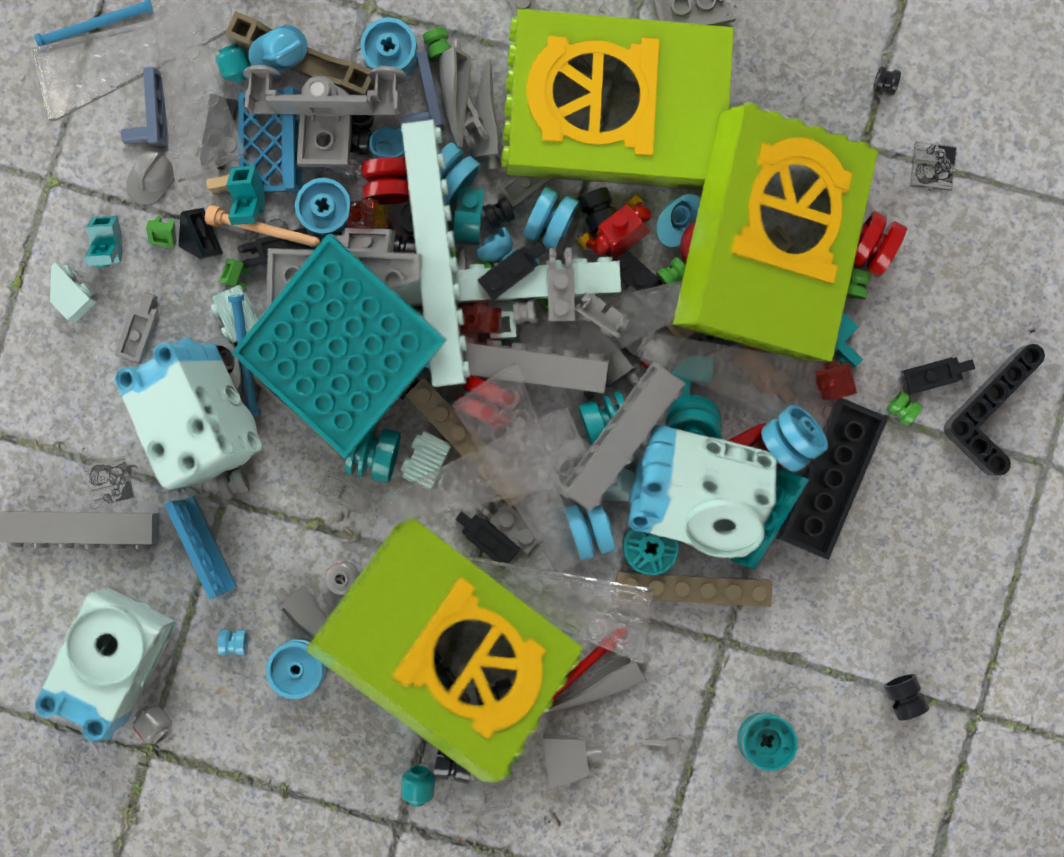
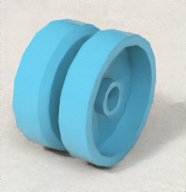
[360,17,418,77]
[439,142,482,207]
[295,178,355,239]
[523,185,579,251]
[761,405,828,472]
[564,503,616,561]
[266,638,328,699]

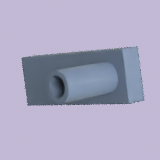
[400,51,445,131]
[121,67,168,148]

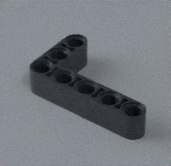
[944,344,1045,476]

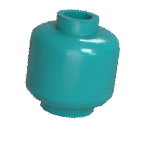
[215,43,251,84]
[401,765,435,807]

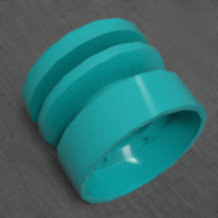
[578,391,625,446]
[345,426,401,483]
[622,527,678,575]
[737,712,798,771]

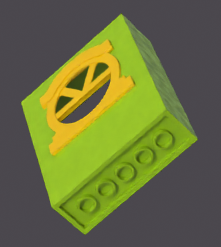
[501,9,734,190]
[673,102,878,362]
[305,515,583,782]

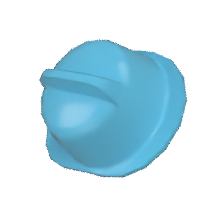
[249,25,307,74]
[657,194,701,247]

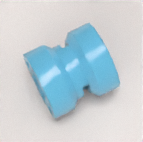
[217,629,248,656]

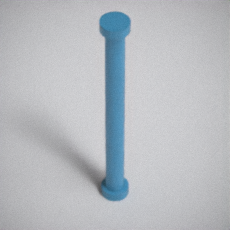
[34,0,155,49]
[228,294,261,417]

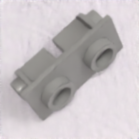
[575,292,629,338]

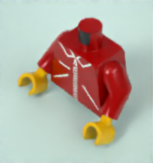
[576,193,651,261]

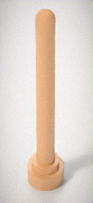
[205,205,320,247]

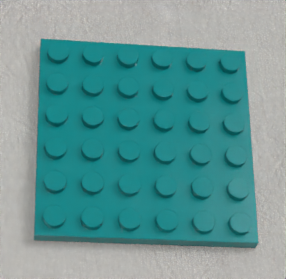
[232,234,448,458]

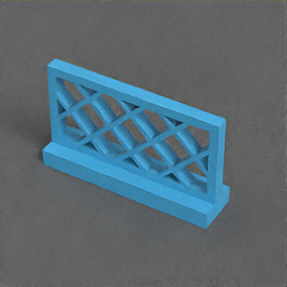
[238,87,302,193]
[164,496,238,599]

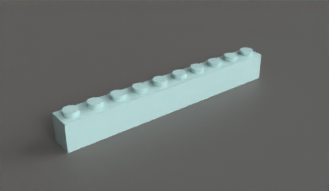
[402,120,470,387]
[393,257,621,306]

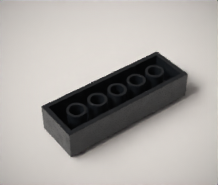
[776,397,889,560]

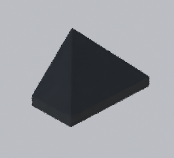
[179,207,223,259]

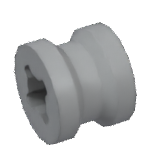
[513,298,539,325]

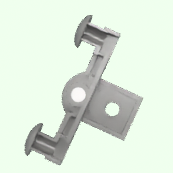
[243,65,407,168]

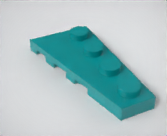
[731,469,809,570]

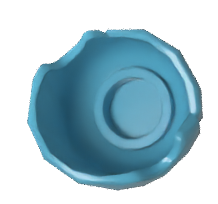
[368,125,405,159]
[476,227,513,262]

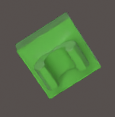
[146,216,177,248]
[219,259,251,287]

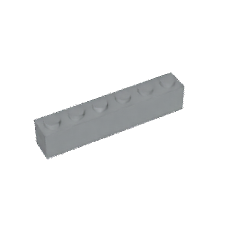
[463,336,609,393]
[561,361,685,511]
[0,511,159,549]

